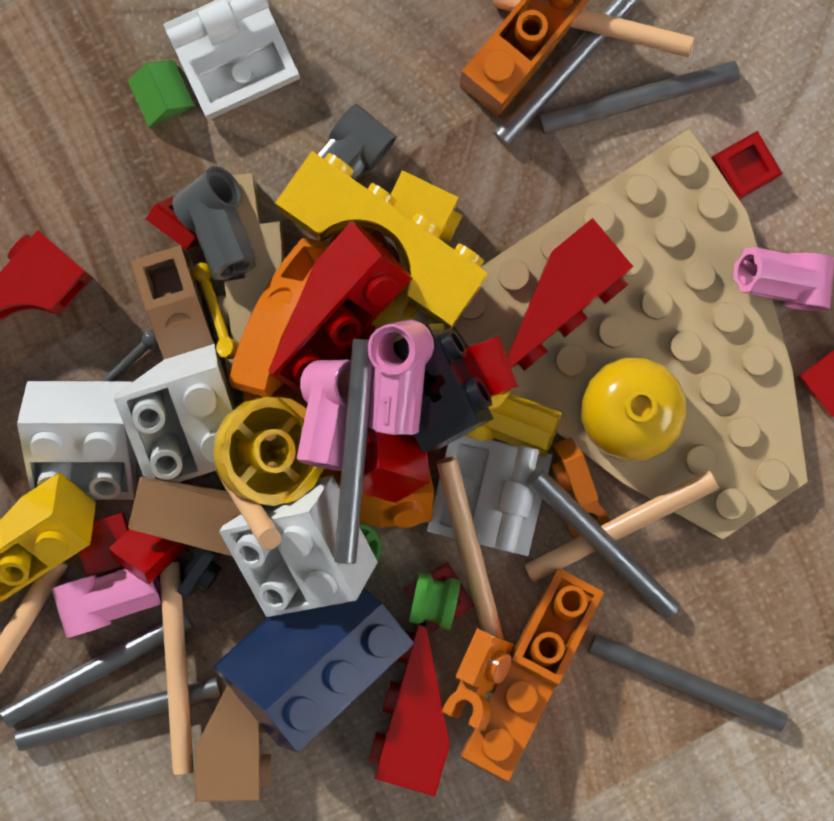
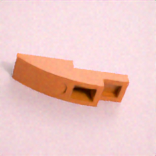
[228,228,386,397]
[459,568,604,783]

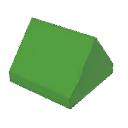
[128,60,196,128]

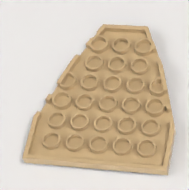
[453,128,808,540]

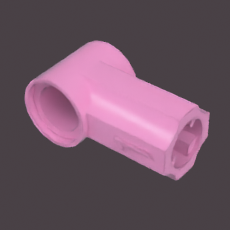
[733,247,834,311]
[368,320,434,435]
[296,360,372,471]
[51,568,162,638]

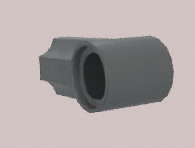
[319,103,397,181]
[172,166,256,280]

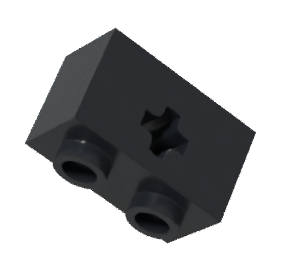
[393,323,494,453]

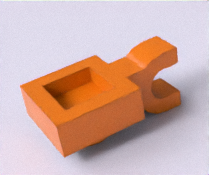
[550,437,610,539]
[442,628,514,731]

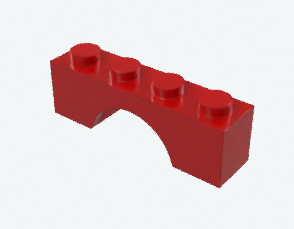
[0,230,94,322]

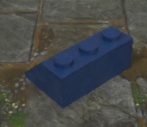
[213,588,414,753]

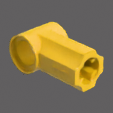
[464,390,562,457]

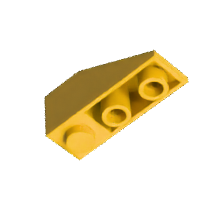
[0,472,96,602]

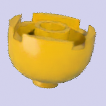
[581,358,686,461]
[213,396,324,506]

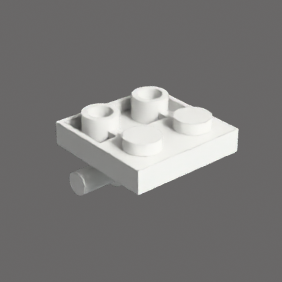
[163,0,300,121]
[427,436,552,556]

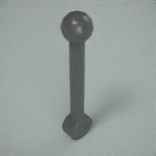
[101,329,159,381]

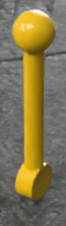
[192,262,239,359]

